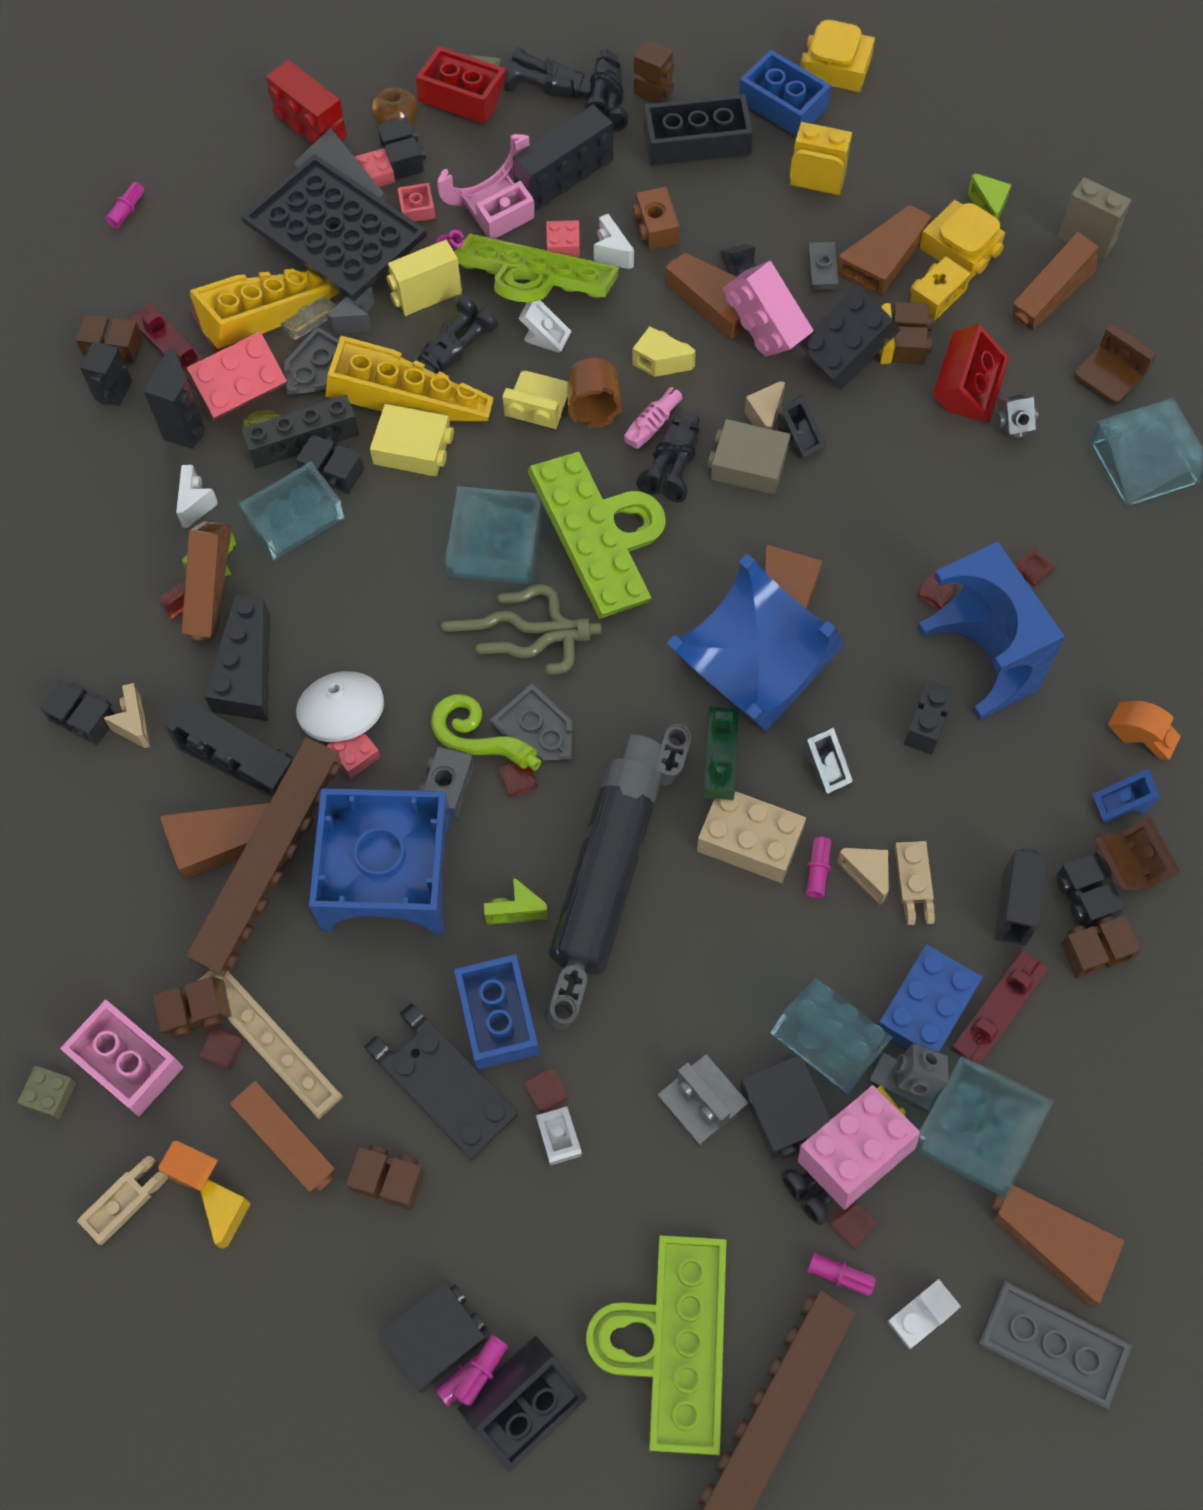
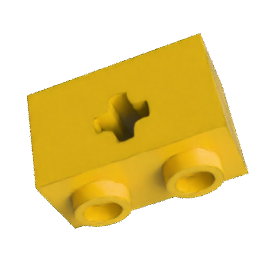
[909,256,971,322]

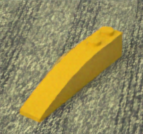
[190,268,340,349]
[325,336,494,421]

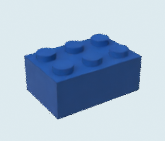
[739,50,831,137]
[875,944,982,1053]
[454,954,540,1070]

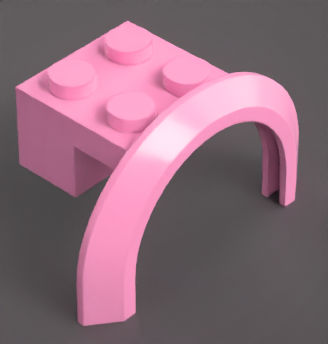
[437,134,534,239]

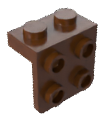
[1074,323,1157,404]
[1095,818,1180,890]

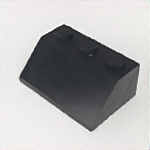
[143,348,205,449]
[457,1335,587,1472]

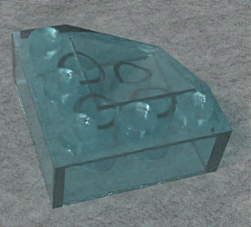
[1090,397,1203,506]
[445,486,543,584]
[915,1056,1053,1199]

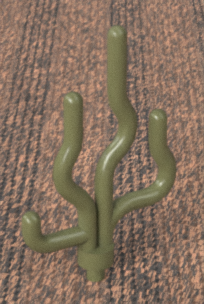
[440,584,602,675]

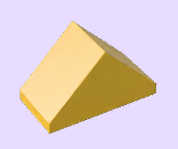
[201,1180,251,1249]

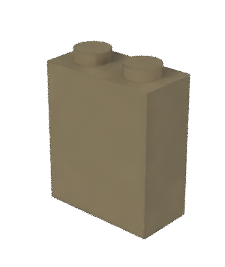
[1057,177,1132,260]
[707,419,790,495]

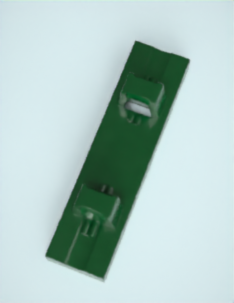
[703,706,739,800]

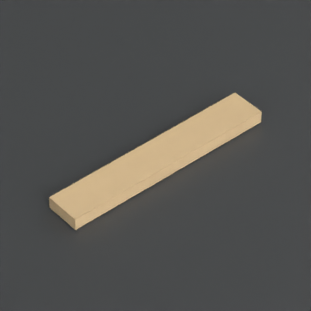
[198,970,343,1119]

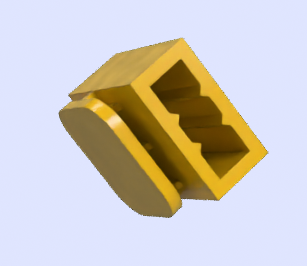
[800,20,875,92]
[790,122,852,196]
[919,200,1005,281]

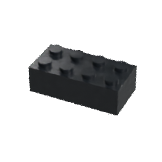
[644,94,753,165]
[513,105,613,211]

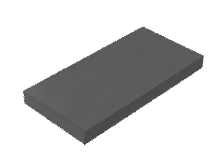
[294,128,388,201]
[977,1281,1133,1411]

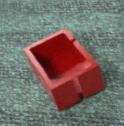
[266,59,347,145]

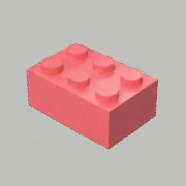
[185,331,287,421]

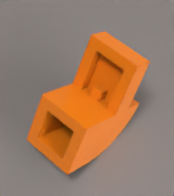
[1108,701,1181,760]

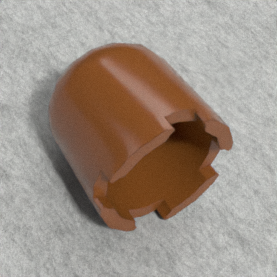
[568,357,622,428]

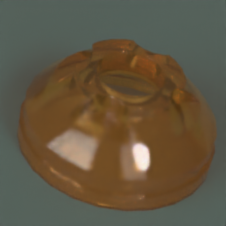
[372,87,418,124]

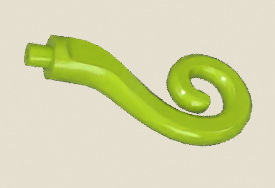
[431,694,542,770]

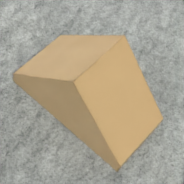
[744,381,785,430]
[837,848,889,905]

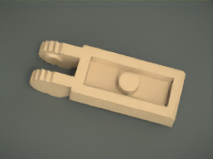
[894,841,935,925]
[77,1156,169,1246]

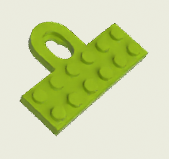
[454,233,619,302]
[527,452,666,619]
[586,1235,726,1456]

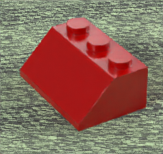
[416,46,506,124]
[932,323,1009,422]

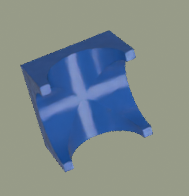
[918,541,1065,720]
[667,553,845,732]
[309,788,452,934]

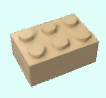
[697,791,806,884]

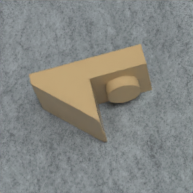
[104,683,150,748]

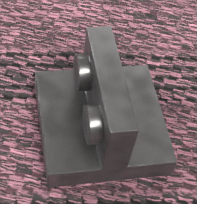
[657,1054,749,1147]

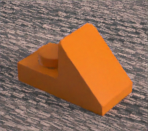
[158,1141,218,1191]

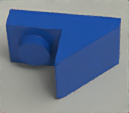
[1093,769,1161,823]

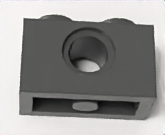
[418,747,475,820]

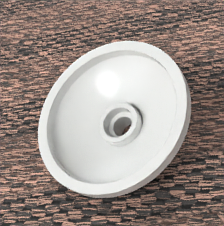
[296,671,384,742]

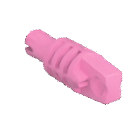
[624,387,683,449]

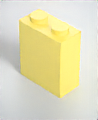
[387,240,462,316]
[370,404,454,477]

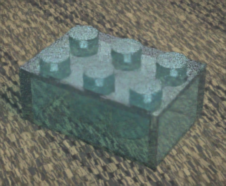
[238,462,345,560]
[771,978,893,1094]

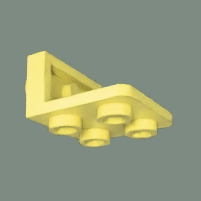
[503,371,568,429]

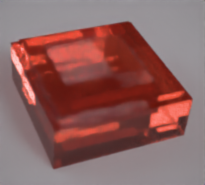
[1015,548,1056,587]
[917,571,958,610]
[159,583,185,619]
[499,763,538,797]
[199,1027,243,1070]
[525,1068,568,1113]
[829,1201,878,1249]

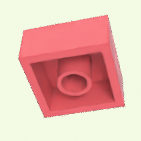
[355,148,395,187]
[397,183,436,222]
[546,220,580,257]
[327,733,381,779]

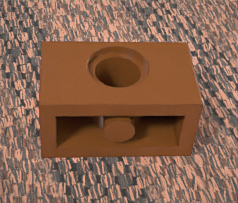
[632,187,680,250]

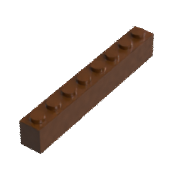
[186,737,343,977]
[699,1290,857,1510]

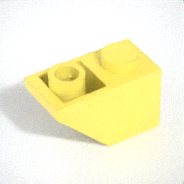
[632,326,696,377]

